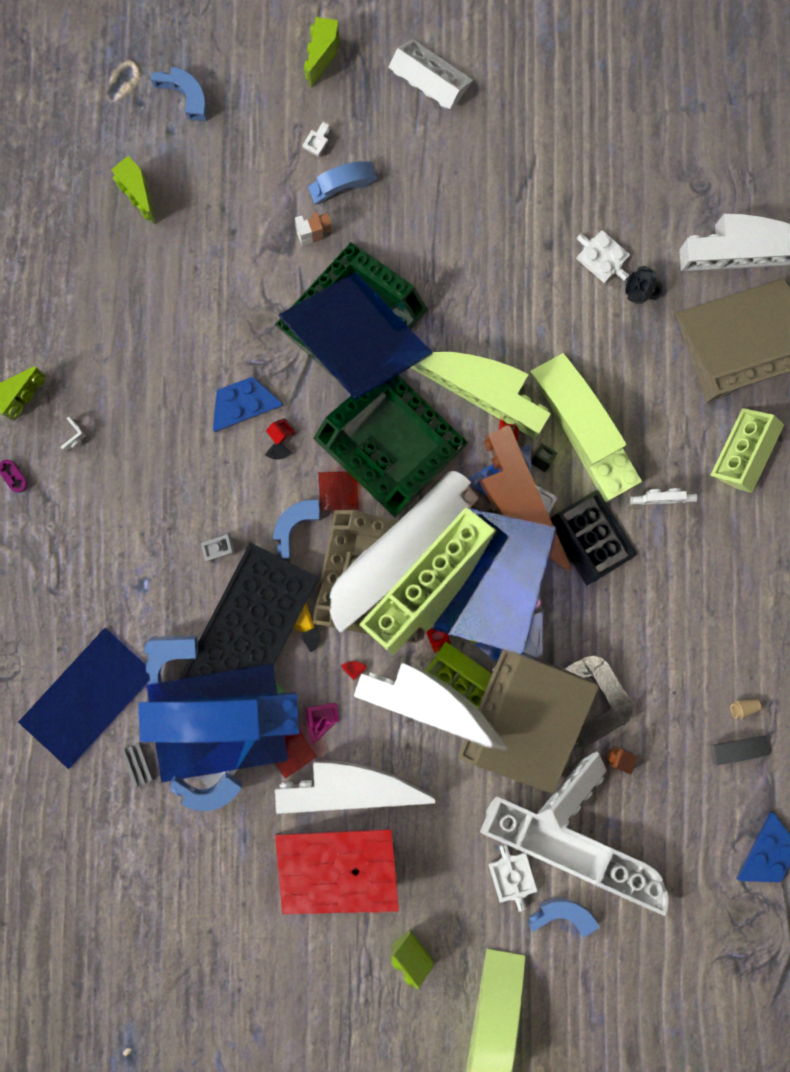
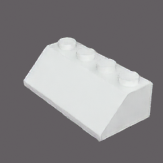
[388,39,473,109]
[536,751,606,832]

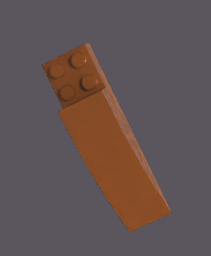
[479,425,571,571]

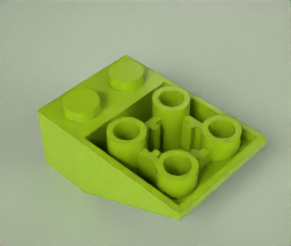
[304,17,340,87]
[111,155,156,224]
[0,366,46,421]
[391,930,435,990]

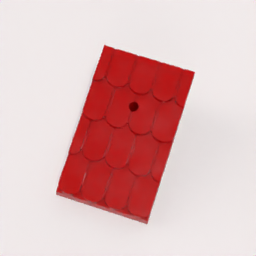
[275,829,399,914]

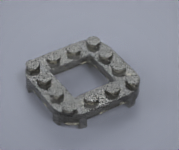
[564,655,633,748]

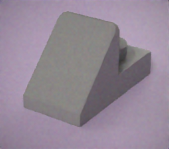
[201,533,235,562]

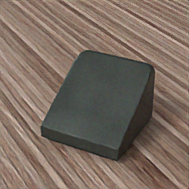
[531,443,557,472]

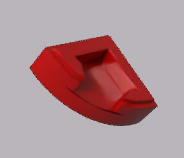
[341,661,367,680]

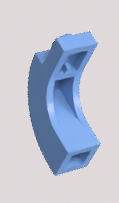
[151,67,207,121]
[308,161,377,204]
[273,500,320,560]
[170,772,242,811]
[527,898,600,938]

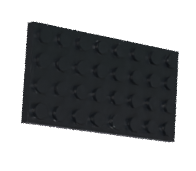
[179,542,319,697]

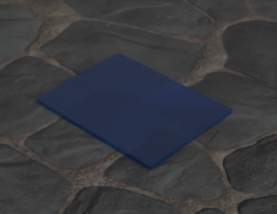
[279,273,433,400]
[433,507,557,655]
[146,664,288,783]

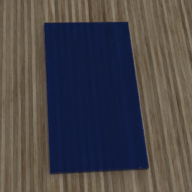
[18,628,150,769]

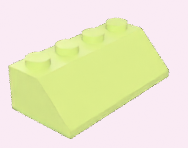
[710,408,784,493]

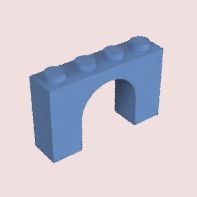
[145,635,201,701]

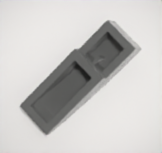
[710,735,770,765]

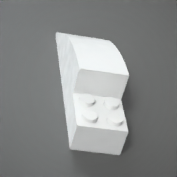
[679,214,790,271]
[354,663,507,751]
[275,760,435,814]

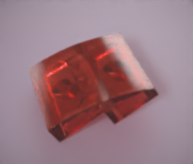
[318,471,359,511]
[263,729,317,779]

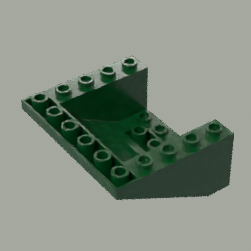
[275,242,428,393]
[313,365,468,518]

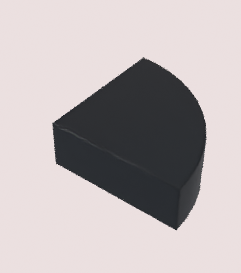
[265,443,292,460]
[300,626,320,652]

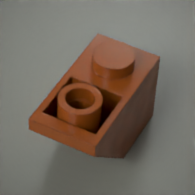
[605,746,638,774]

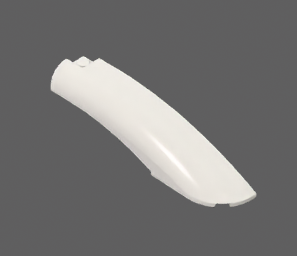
[330,471,479,632]
[480,797,668,916]

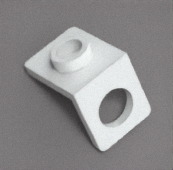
[61,417,86,452]

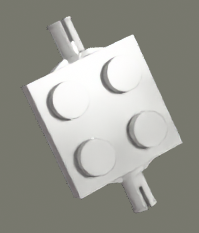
[576,230,630,283]
[630,488,697,505]
[488,844,537,912]

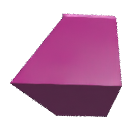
[305,703,339,745]

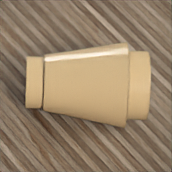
[730,699,761,720]

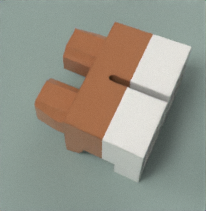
[295,211,332,246]

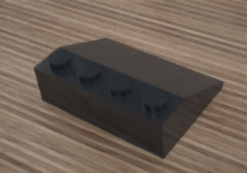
[550,490,638,586]

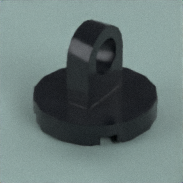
[625,266,663,304]

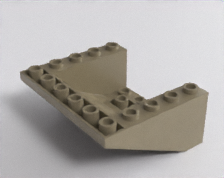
[675,278,790,403]
[312,510,419,644]
[457,646,600,794]

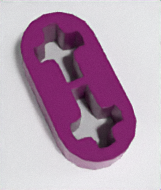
[0,460,28,493]

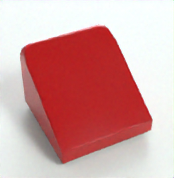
[266,419,295,444]
[426,627,451,653]

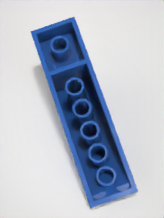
[138,692,299,743]

